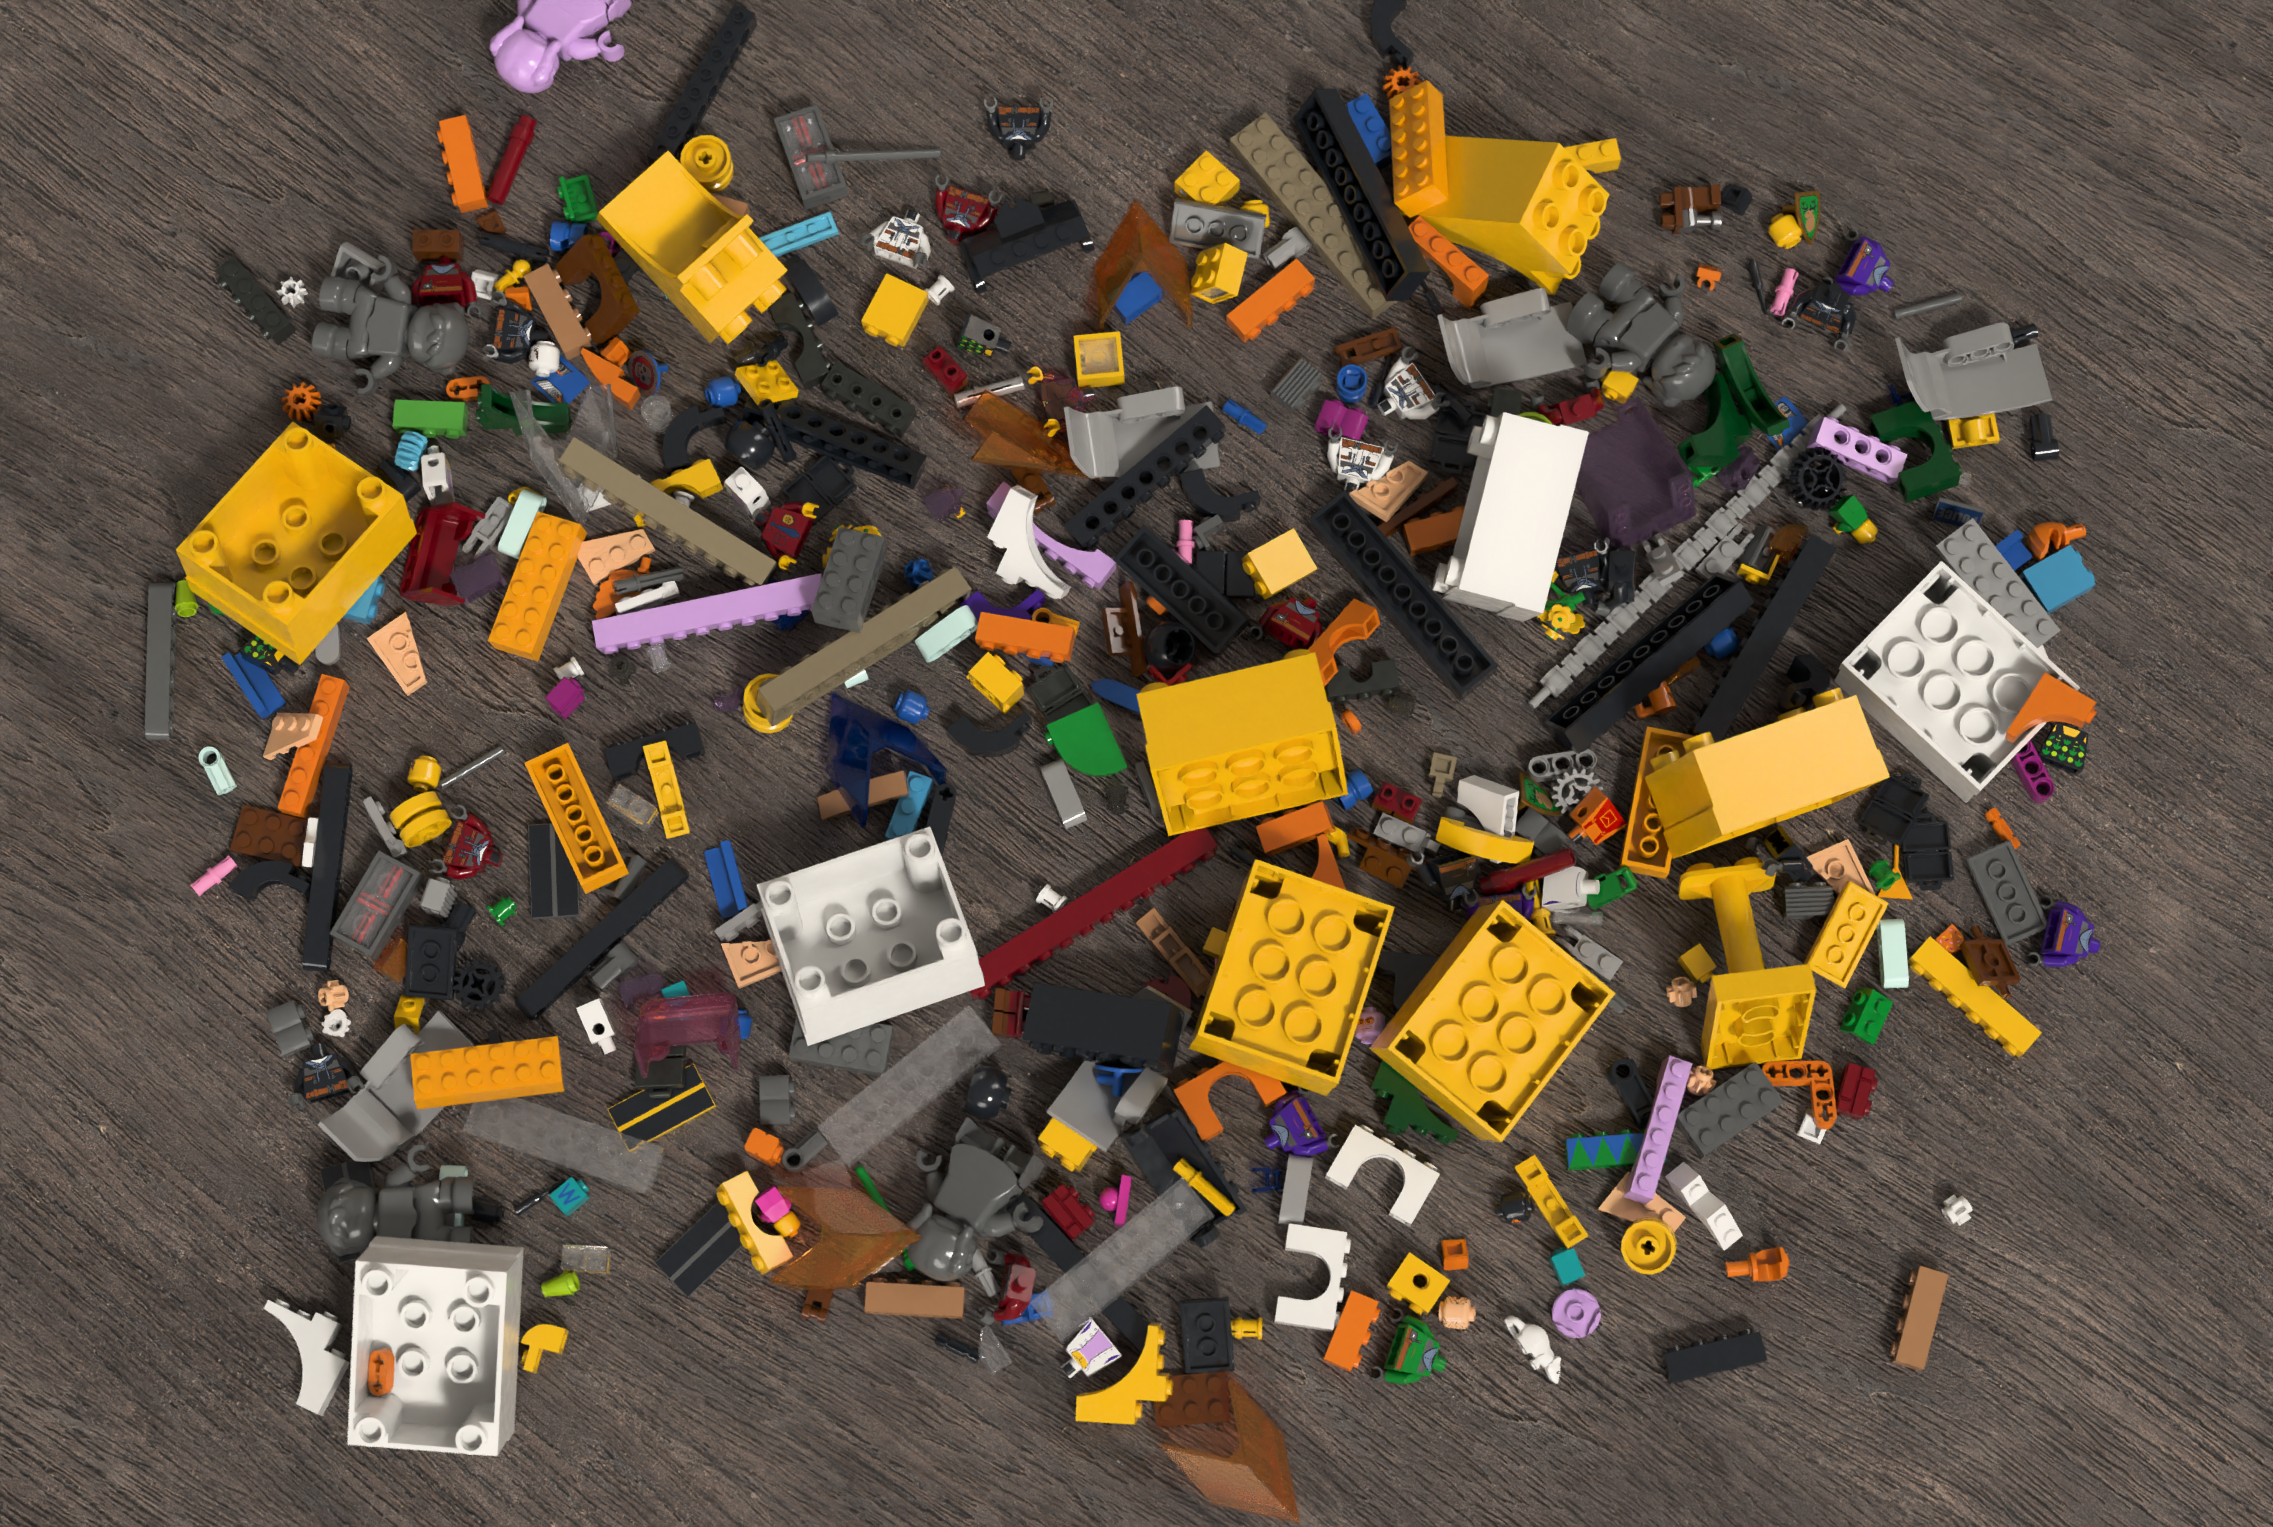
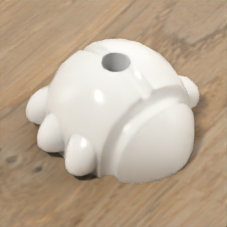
[322,1009,351,1037]

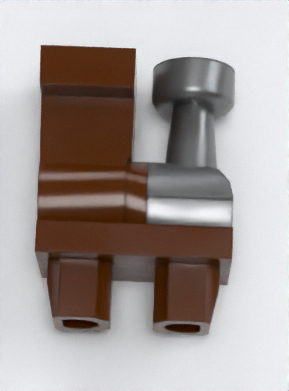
[1659,184,1722,234]

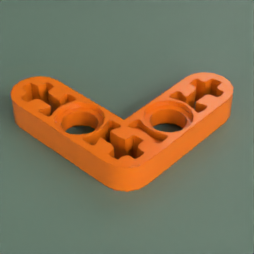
[1761,1061,1837,1130]

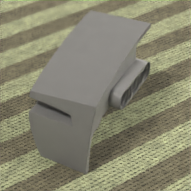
[1437,288,1587,389]
[1895,323,2052,420]
[1064,387,1221,483]
[1047,985,1193,1152]
[318,1010,474,1162]

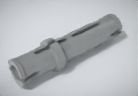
[953,375,1024,408]

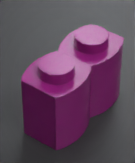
[1314,399,1369,441]
[544,677,585,720]

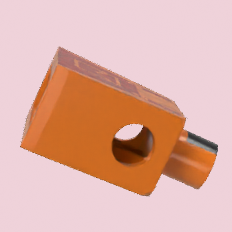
[1567,786,1627,845]

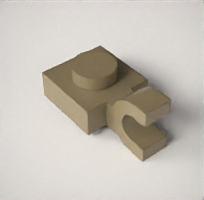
[1429,753,1457,798]

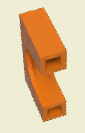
[1408,215,1489,310]
[1173,1059,1287,1142]

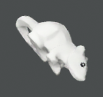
[1504,1316,1561,1384]

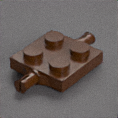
[1960,925,2021,999]

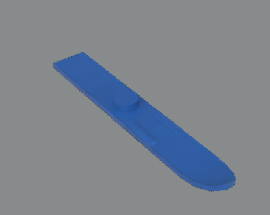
[1091,679,1141,714]

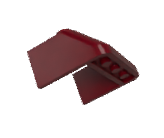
[399,502,486,607]

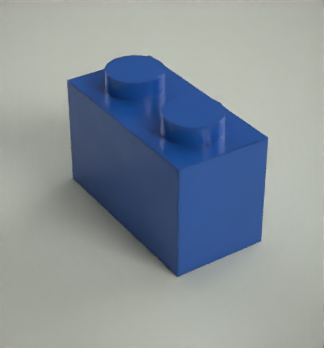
[1109,270,1162,325]

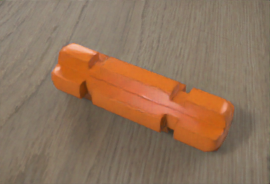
[1985,808,2021,849]

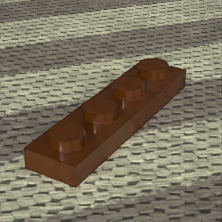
[1377,477,1458,538]

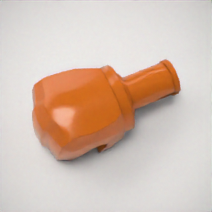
[2027,522,2086,562]
[1725,1247,1790,1282]

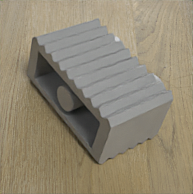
[419,877,459,920]

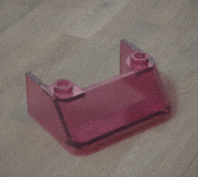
[634,992,741,1078]

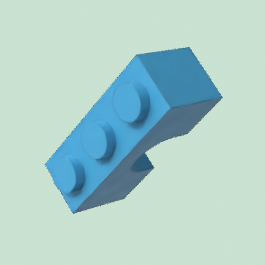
[885,771,934,841]

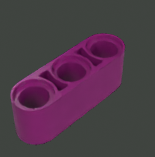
[2010,741,2055,803]

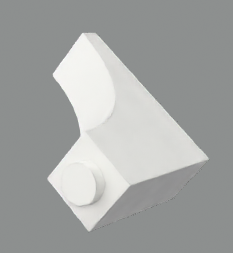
[1457,775,1519,863]

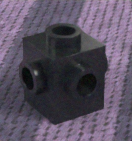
[314,404,351,439]

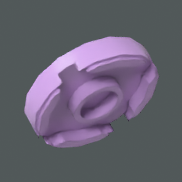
[1551,1289,1601,1338]

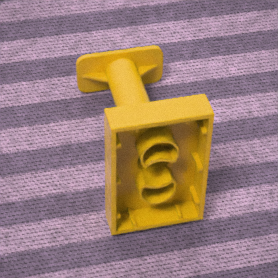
[1678,857,1816,1070]

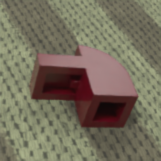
[1144,975,1191,1010]

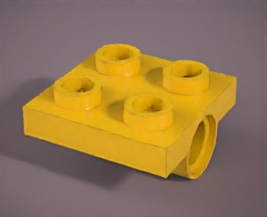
[735,360,799,406]
[1946,413,2000,449]

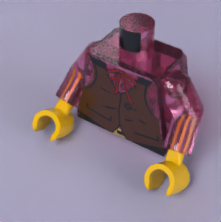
[1027,367,1095,437]

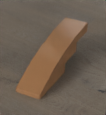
[817,771,910,821]
[1134,908,1212,998]

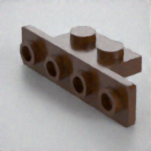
[1101,581,1148,677]
[1347,827,1428,889]

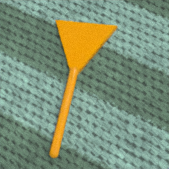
[1877,844,1913,900]

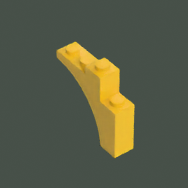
[1076,1323,1173,1424]

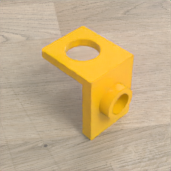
[1737,555,1780,587]
[394,995,425,1035]

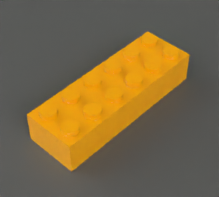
[1389,80,1449,218]
[488,511,587,662]
[1618,726,1694,879]
[524,743,629,894]
[410,1036,564,1110]

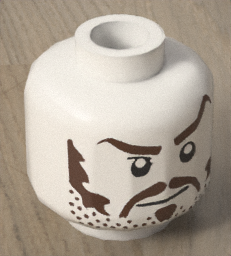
[528,341,560,377]

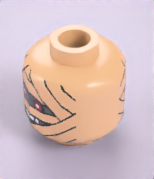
[1439,1296,1476,1329]

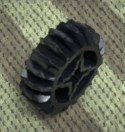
[1785,447,1848,510]

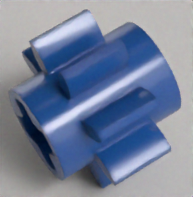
[904,558,933,588]

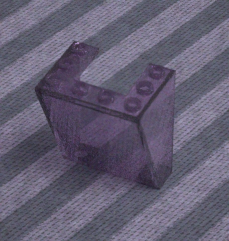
[1573,397,1696,549]

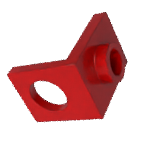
[1148,663,1192,686]

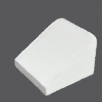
[471,269,499,300]
[1797,1109,1829,1144]

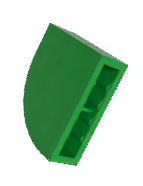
[1043,702,1127,777]

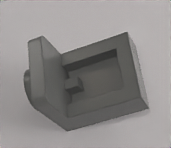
[1192,514,1223,551]

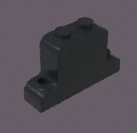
[1376,951,1440,1013]

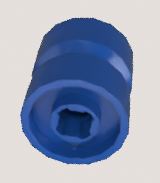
[550,221,588,252]
[1336,364,1367,403]
[1335,768,1374,811]

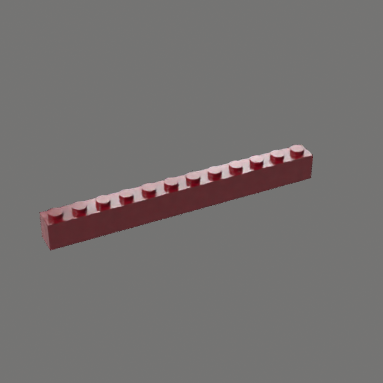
[968,828,1218,1000]

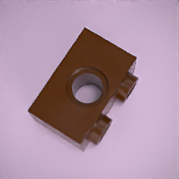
[412,230,464,261]

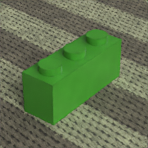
[393,400,468,439]

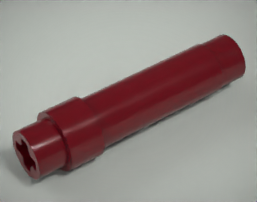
[486,115,537,205]
[1480,847,1576,897]

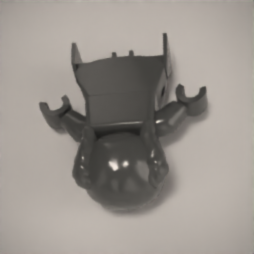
[312,255,470,395]
[1566,261,1716,407]
[900,1117,1045,1281]
[317,1144,478,1256]

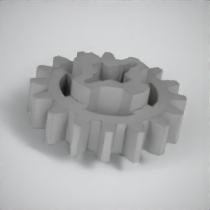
[1550,765,1603,817]

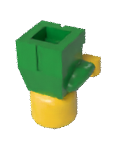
[1828,495,1878,544]

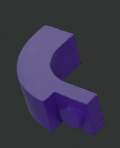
[960,589,1045,622]

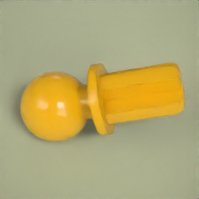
[493,259,531,293]

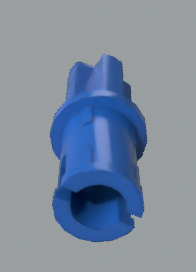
[1222,399,1267,434]

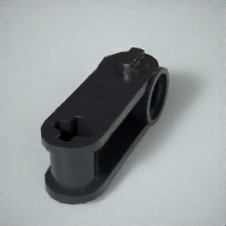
[925,784,957,856]
[1605,1057,1654,1130]

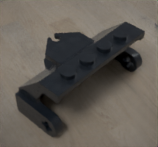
[959,197,1094,295]
[1118,1108,1247,1248]

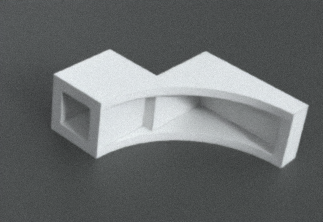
[1665,1162,1743,1251]

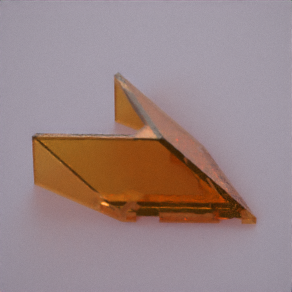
[1095,200,1192,333]
[964,390,1100,480]
[770,1186,922,1290]
[1160,1378,1300,1523]

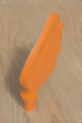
[593,557,652,620]

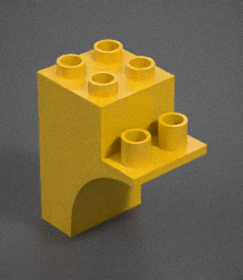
[1399,136,1610,295]
[596,151,787,344]

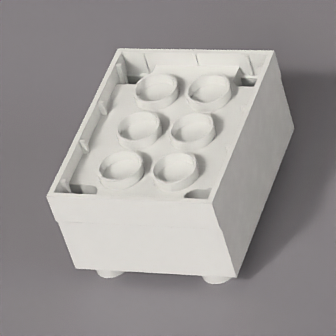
[1432,412,1589,622]
[1834,561,2080,803]
[757,827,985,1046]
[347,1236,524,1456]

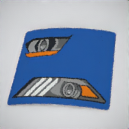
[531,354,590,404]
[1766,396,1808,451]

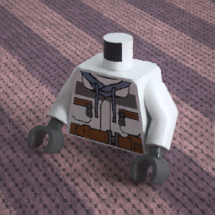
[859,210,931,269]
[1378,346,1450,420]
[1327,425,1400,494]

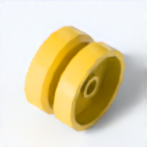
[680,135,734,194]
[743,673,794,734]
[389,791,452,847]
[1621,1217,1677,1274]

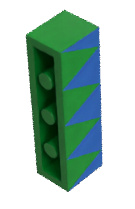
[1564,1129,1666,1171]

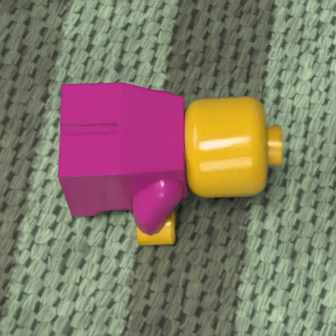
[754,1184,801,1238]

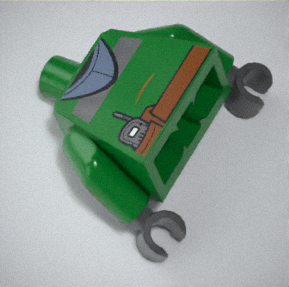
[1370,1307,1446,1385]

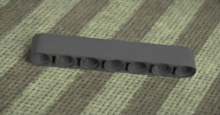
[145,582,177,741]

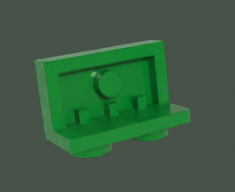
[557,174,598,224]
[1839,987,1893,1045]

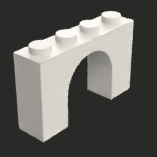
[1325,1124,1440,1227]
[1274,1223,1351,1332]

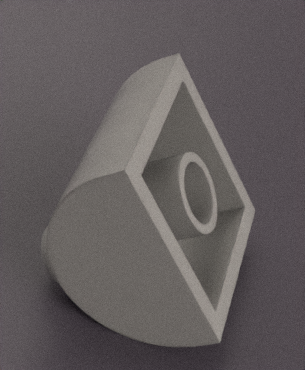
[331,242,386,298]

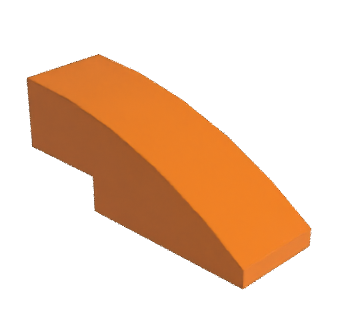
[580,348,641,410]

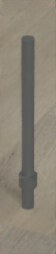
[805,149,941,164]

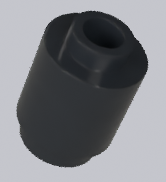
[467,1196,505,1226]

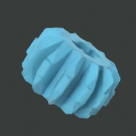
[395,431,428,471]

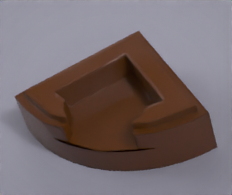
[476,210,507,234]

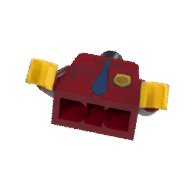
[755,501,819,572]

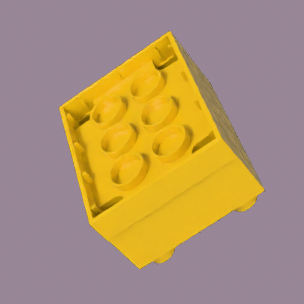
[176,422,417,665]
[1136,649,1348,836]
[1645,687,1890,859]
[1188,859,1395,1096]
[1369,900,1615,1142]

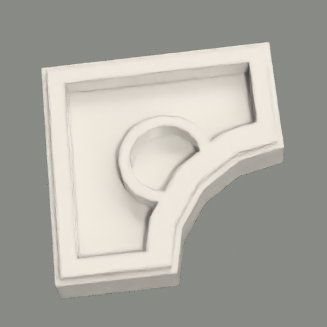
[302,817,319,867]

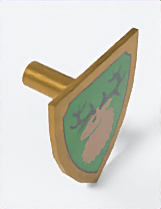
[1782,190,1820,246]
[1517,771,1563,816]

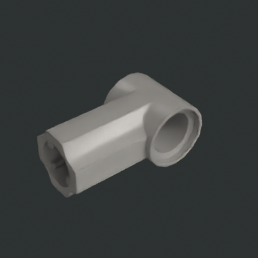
[1263,227,1312,271]

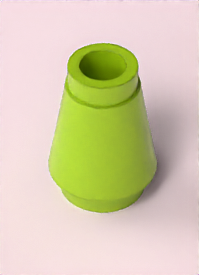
[174,580,199,617]
[541,1271,580,1297]

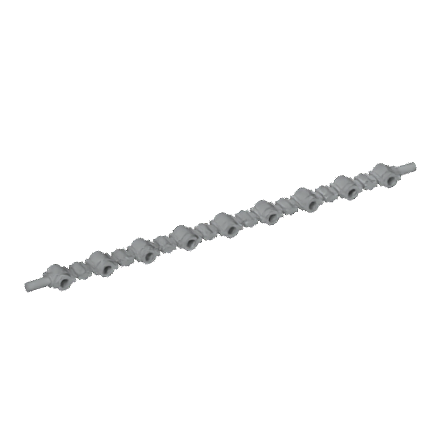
[1528,403,1847,709]

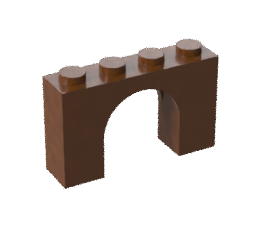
[555,234,640,344]

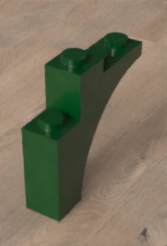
[1713,333,1790,436]
[1677,374,1753,467]
[476,384,571,435]
[1371,1060,1459,1145]

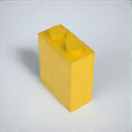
[861,273,929,347]
[1241,528,1317,599]

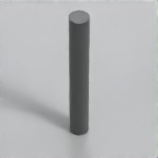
[1893,293,1962,319]
[439,745,505,789]

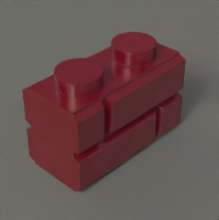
[1835,1062,1878,1120]
[1041,1183,1095,1242]

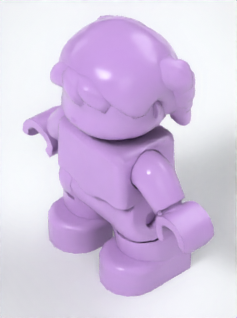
[489,0,631,93]

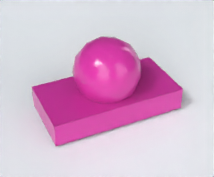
[1099,1175,1131,1227]

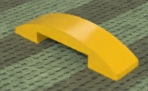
[643,741,690,839]
[1435,816,1535,864]
[1514,1155,1588,1249]

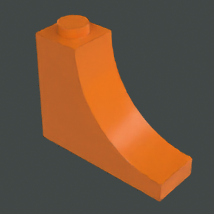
[2005,673,2097,743]
[1312,833,1346,890]

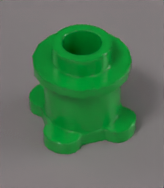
[1868,860,1901,891]
[486,896,517,926]

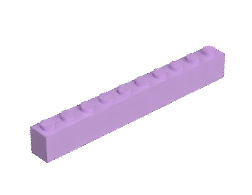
[592,573,823,654]

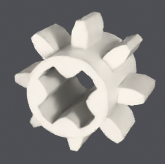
[277,277,308,308]
[1941,1194,1972,1226]

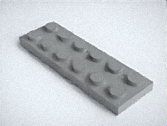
[1934,518,2061,648]

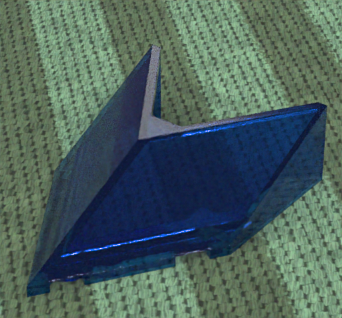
[826,693,947,827]

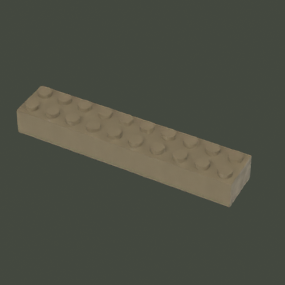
[1229,112,1397,320]
[559,437,777,588]
[756,567,972,727]

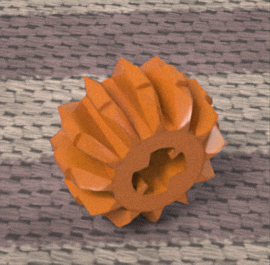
[1383,65,1422,99]
[281,382,322,422]

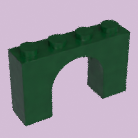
[1868,400,1962,503]

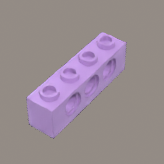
[1807,417,1908,485]

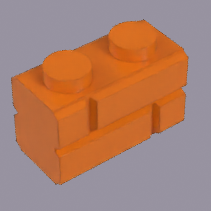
[744,1128,785,1167]

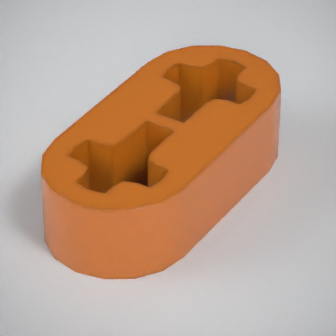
[446,376,490,402]
[368,1348,395,1396]

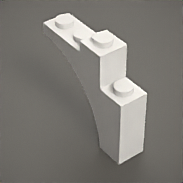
[987,485,1071,599]
[264,1299,350,1416]

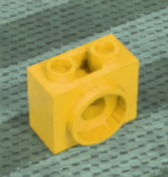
[1386,1252,1450,1315]

